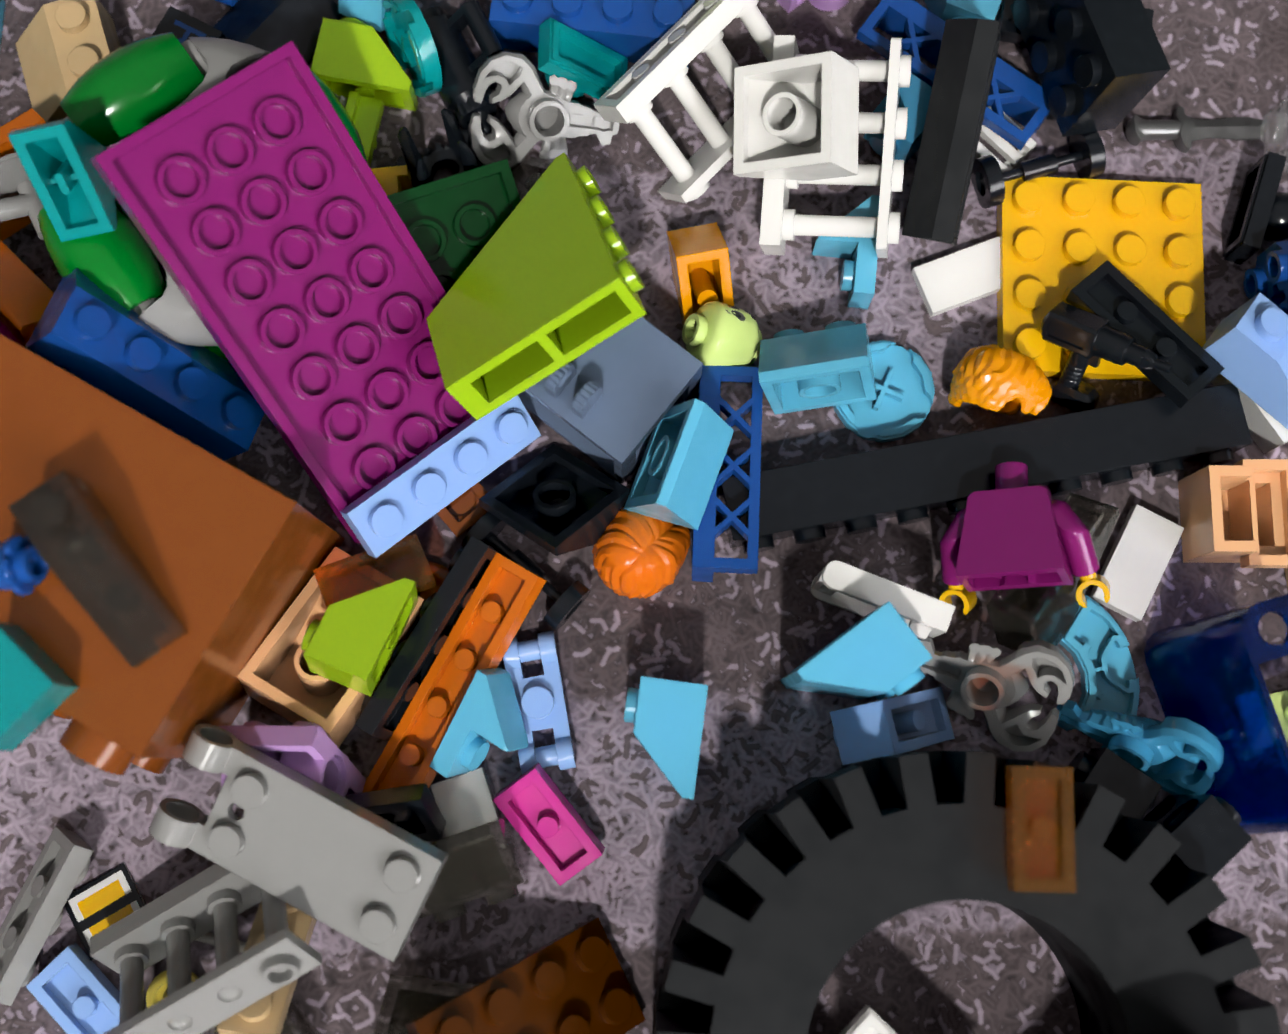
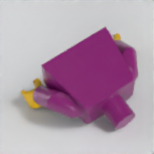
[939,461,1110,616]

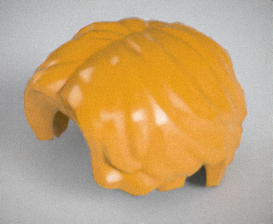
[948,344,1052,416]

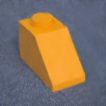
[667,222,734,326]

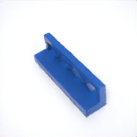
[856,0,1050,150]
[692,365,763,582]

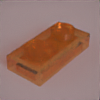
[1006,766,1076,893]

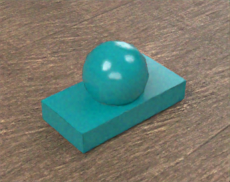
[538,17,628,99]

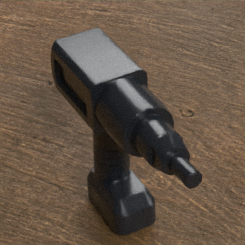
[1041,302,1173,412]

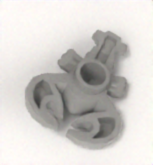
[468,51,620,169]
[920,637,1075,752]

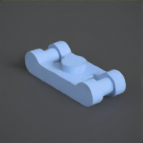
[503,630,576,774]

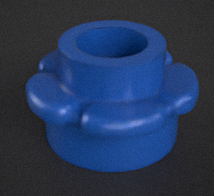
[0,534,49,596]

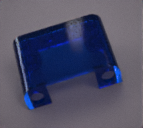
[1144,594,1288,835]

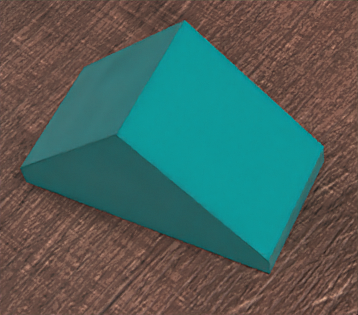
[8,119,118,242]
[0,622,78,751]

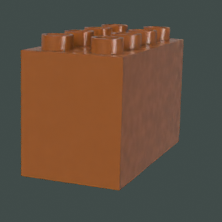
[0,334,345,775]

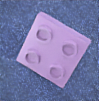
[218,721,366,805]

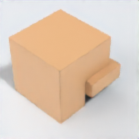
[1178,459,1288,568]

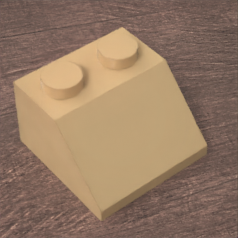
[15,0,120,123]

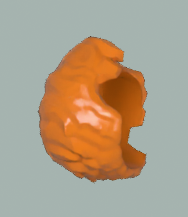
[592,507,691,599]

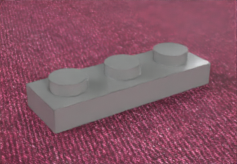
[0,826,93,1006]

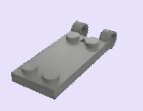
[149,724,449,962]

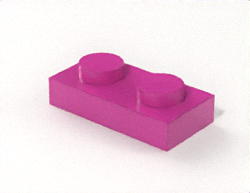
[492,763,605,886]

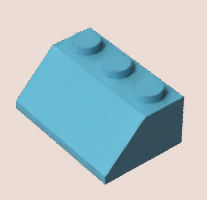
[780,601,933,701]

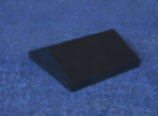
[213,0,346,66]
[479,444,630,556]

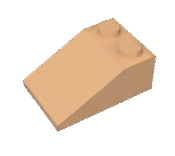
[237,546,425,748]

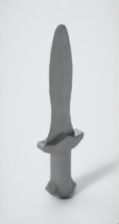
[1125,106,1284,153]

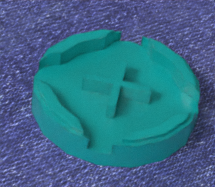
[383,0,443,98]

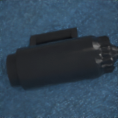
[422,0,504,135]

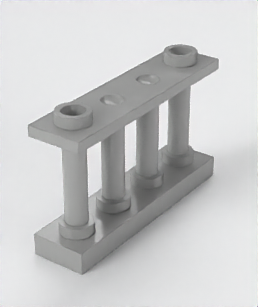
[90,864,322,1034]

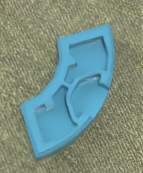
[1056,595,1140,716]

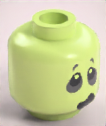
[682,301,762,367]

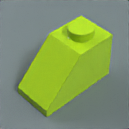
[311,17,418,111]
[301,578,418,697]

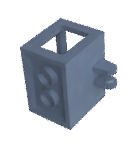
[518,317,703,484]

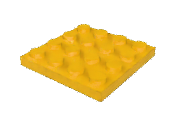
[997,177,1206,381]

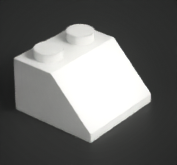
[733,50,859,181]

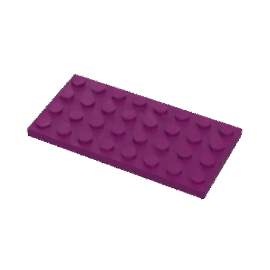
[90,41,472,544]

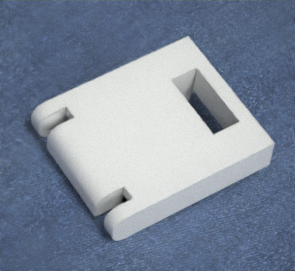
[810,560,956,640]

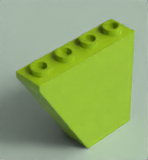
[426,152,647,420]

